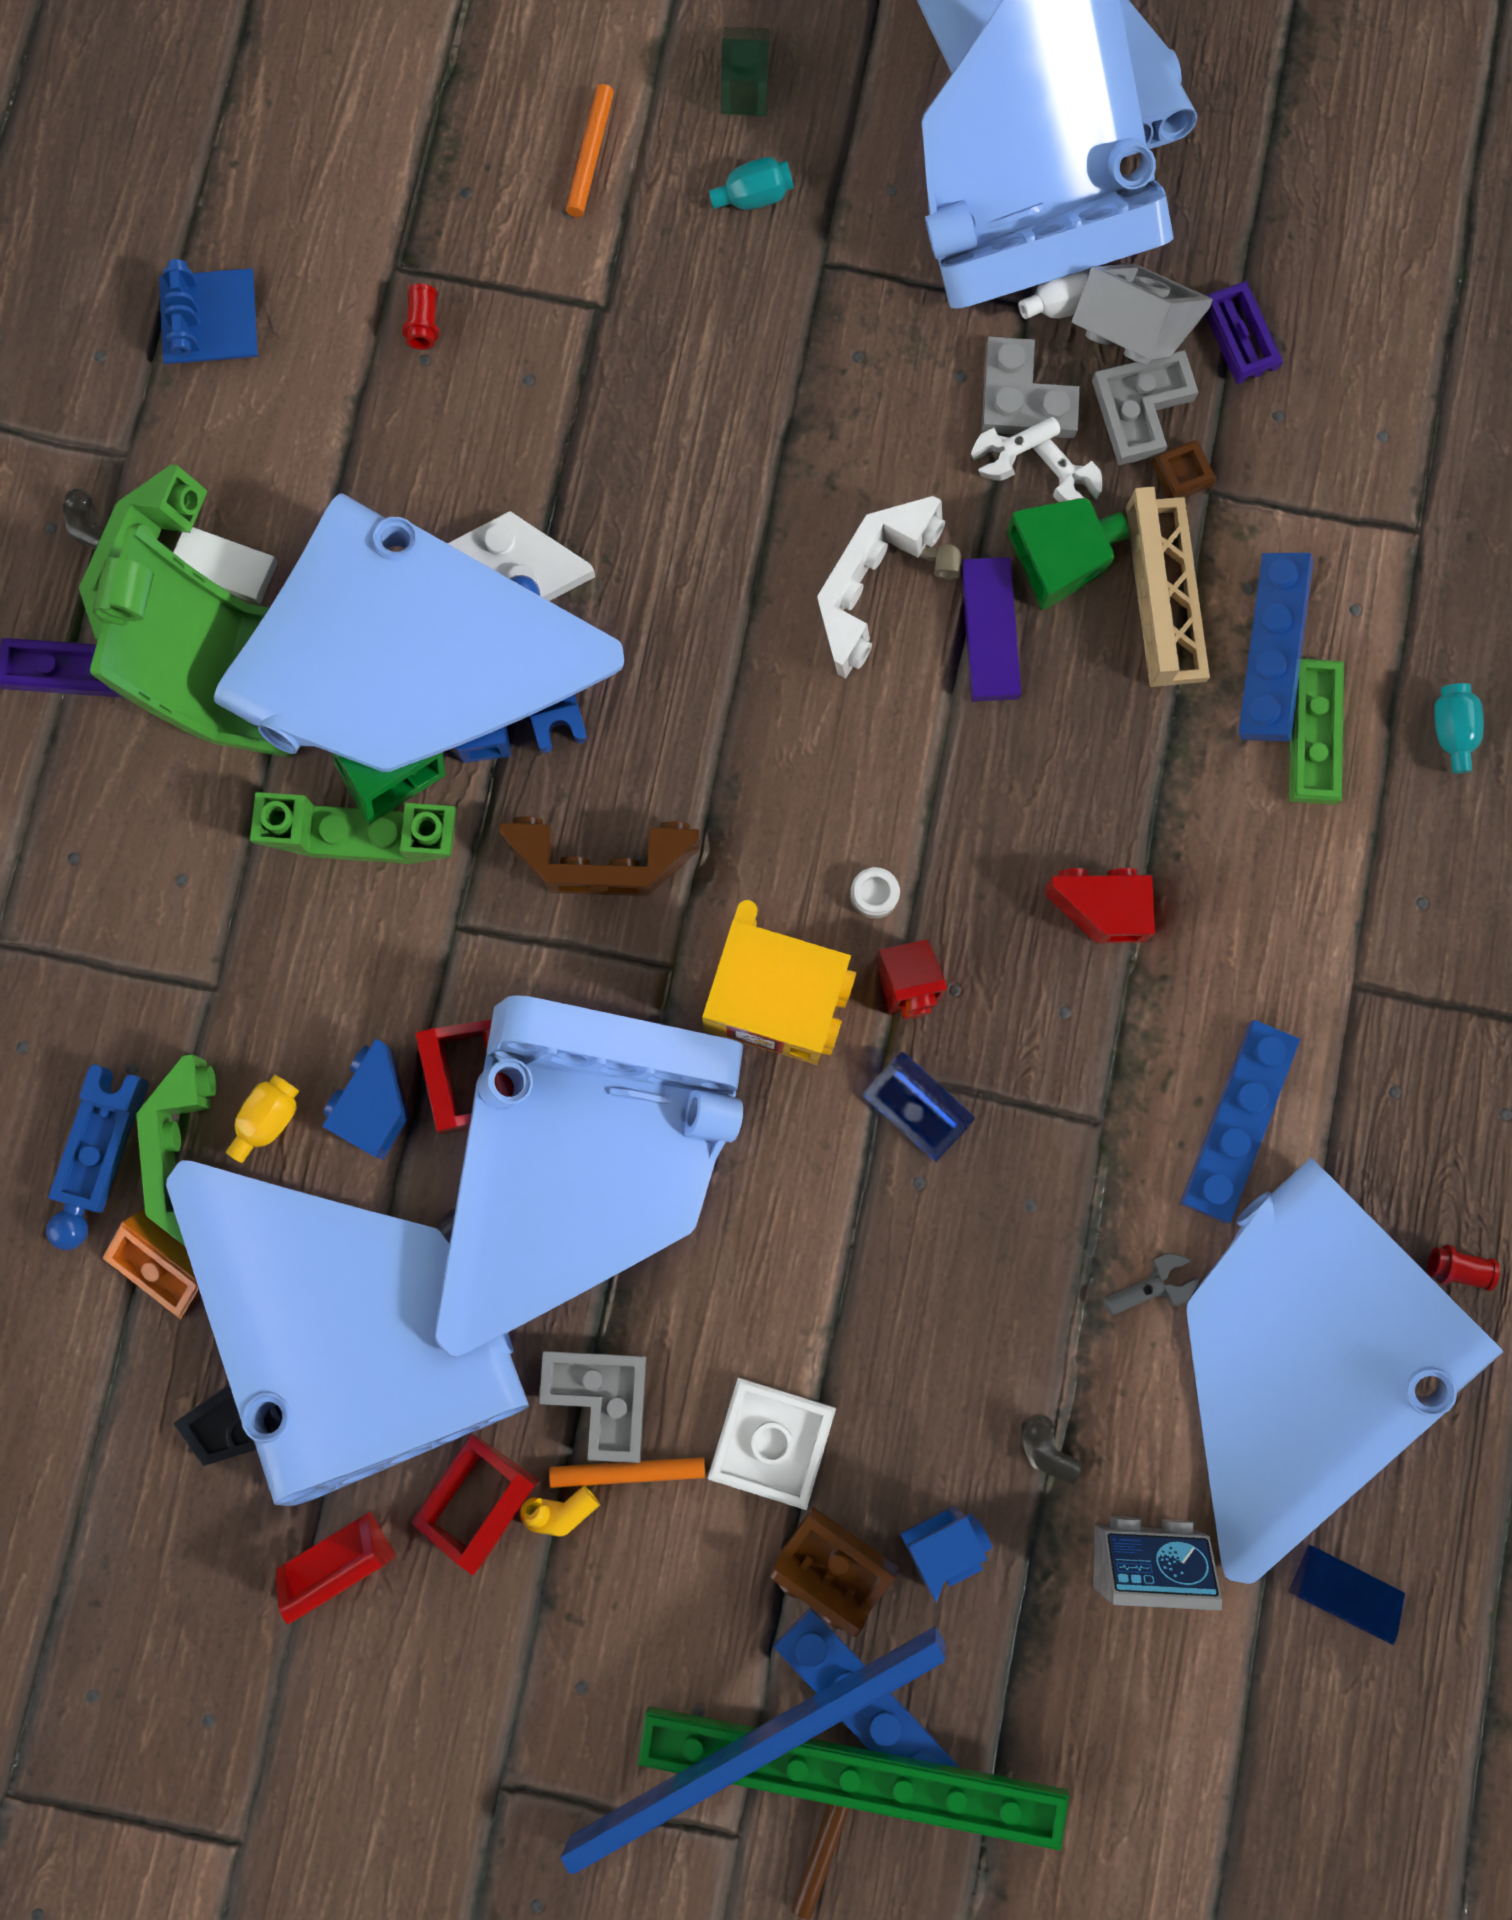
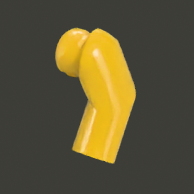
[520,1486,600,1537]

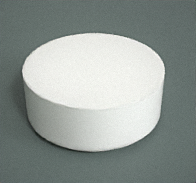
[850,867,900,919]

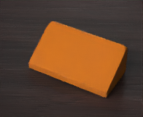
[103,1210,201,1320]

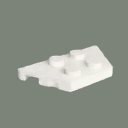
[447,511,595,601]

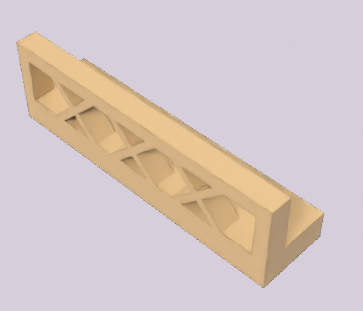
[1126,487,1210,687]

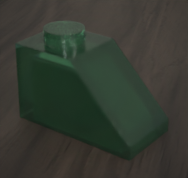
[721,27,769,116]

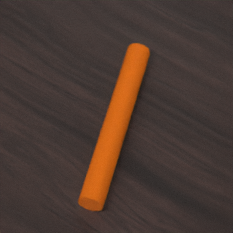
[566,84,614,218]
[549,1457,705,1488]

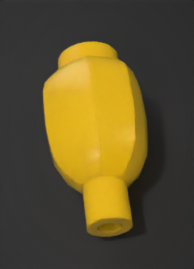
[225,1074,300,1163]

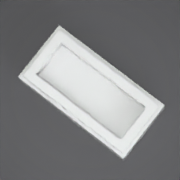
[173,527,278,605]

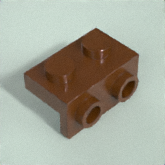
[770,1506,899,1637]

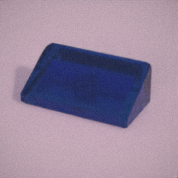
[862,1052,975,1162]
[1288,1544,1405,1646]

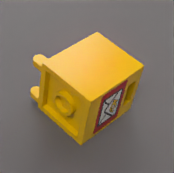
[702,900,857,1065]

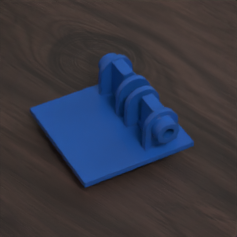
[159,259,258,364]

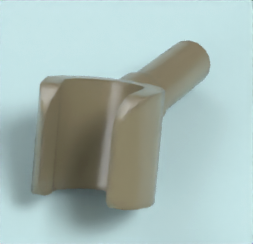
[897,545,962,580]

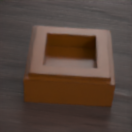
[1151,439,1217,498]

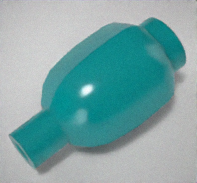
[709,157,794,210]
[1434,683,1484,774]

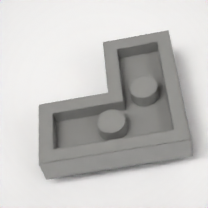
[981,337,1080,439]
[1092,350,1199,466]
[539,1351,647,1463]

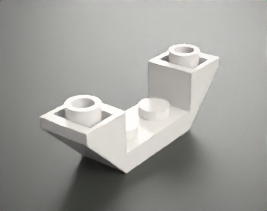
[817,496,945,679]

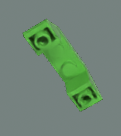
[79,465,208,640]
[250,792,456,864]
[136,1054,217,1246]

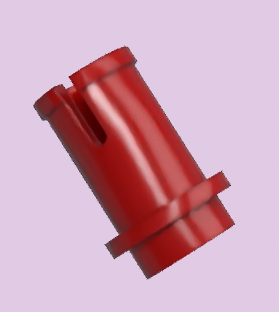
[402,283,439,350]
[1427,1244,1500,1292]

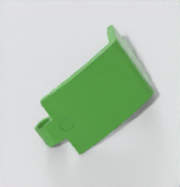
[90,526,294,758]

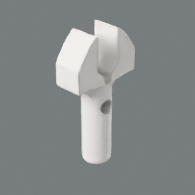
[971,417,1060,481]
[1033,439,1102,502]

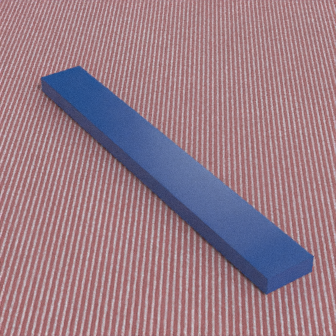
[560,1626,946,1875]

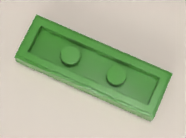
[1289,659,1344,805]

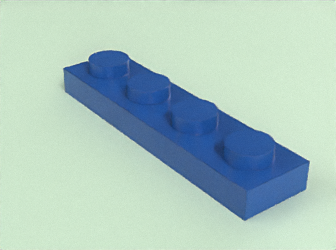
[1238,553,1314,742]
[1179,1020,1301,1224]
[774,1606,960,1768]

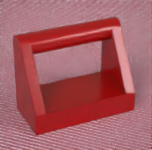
[415,1019,514,1135]
[411,1434,539,1575]
[276,1511,396,1625]

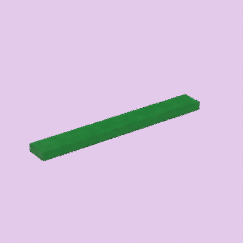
[637,1706,1069,1851]

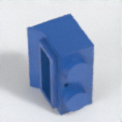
[900,1505,993,1603]

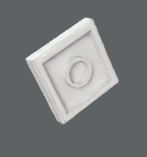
[707,1377,836,1510]

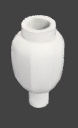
[1019,268,1091,319]

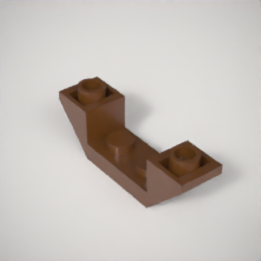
[499,816,700,896]

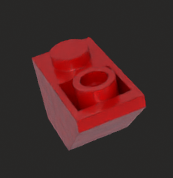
[1045,868,1155,943]
[875,939,947,1020]

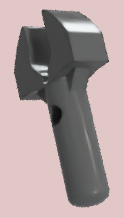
[1103,1253,1199,1315]

